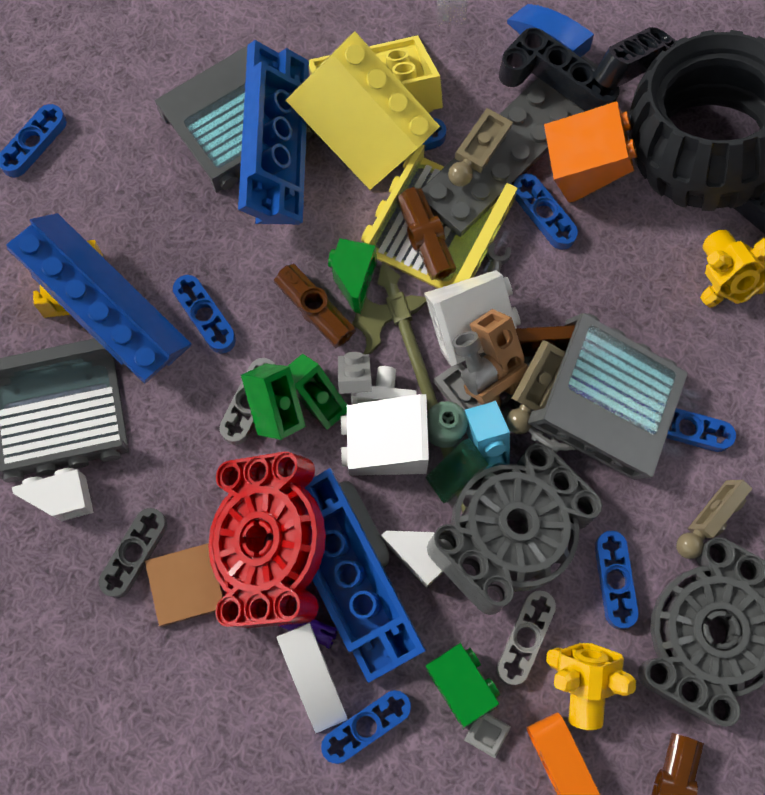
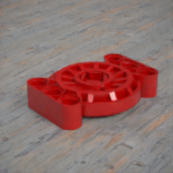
[208,451,326,628]

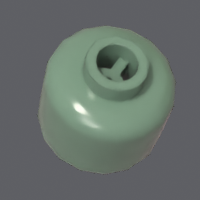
[427,401,468,448]

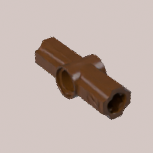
[397,187,456,280]
[274,263,356,349]
[652,733,704,795]

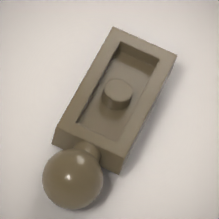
[448,108,513,187]
[506,340,566,434]
[676,480,753,559]

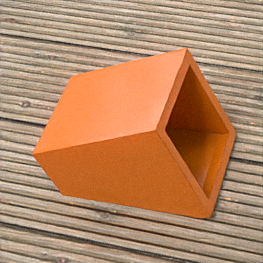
[544,101,637,202]

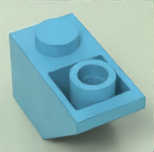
[465,401,510,474]

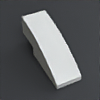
[276,622,348,733]

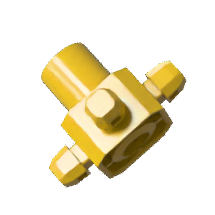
[700,230,765,308]
[546,643,636,730]

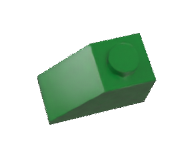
[328,238,377,314]
[288,354,347,430]

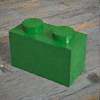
[241,363,306,440]
[425,643,501,730]

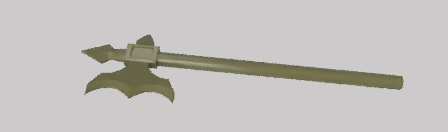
[342,261,466,513]

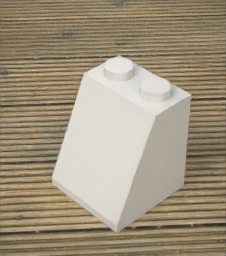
[424,270,521,366]
[341,394,429,476]

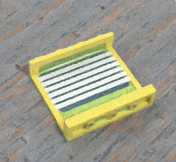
[361,144,518,288]

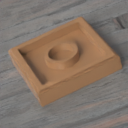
[145,543,224,627]

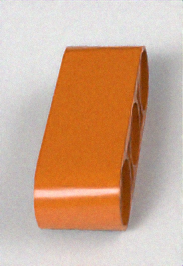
[527,712,600,795]

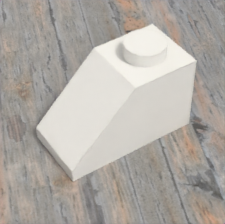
[381,531,452,588]

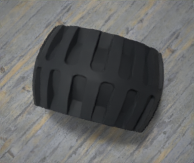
[629,30,765,211]

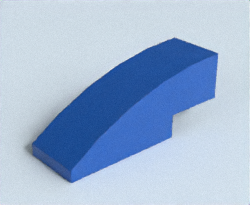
[507,4,594,57]

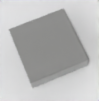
[464,714,511,758]

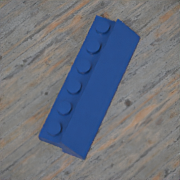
[238,40,309,225]
[6,213,192,384]
[305,468,426,683]

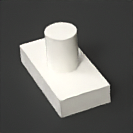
[351,366,417,405]

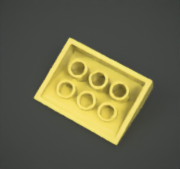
[285,31,440,190]
[309,35,443,113]

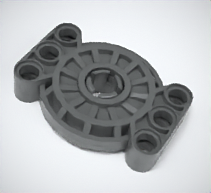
[427,443,602,615]
[638,537,765,727]

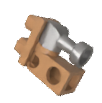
[452,309,528,407]

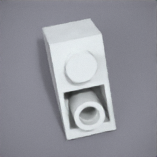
[12,468,93,522]

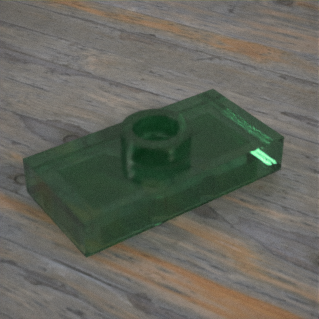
[425,438,488,504]

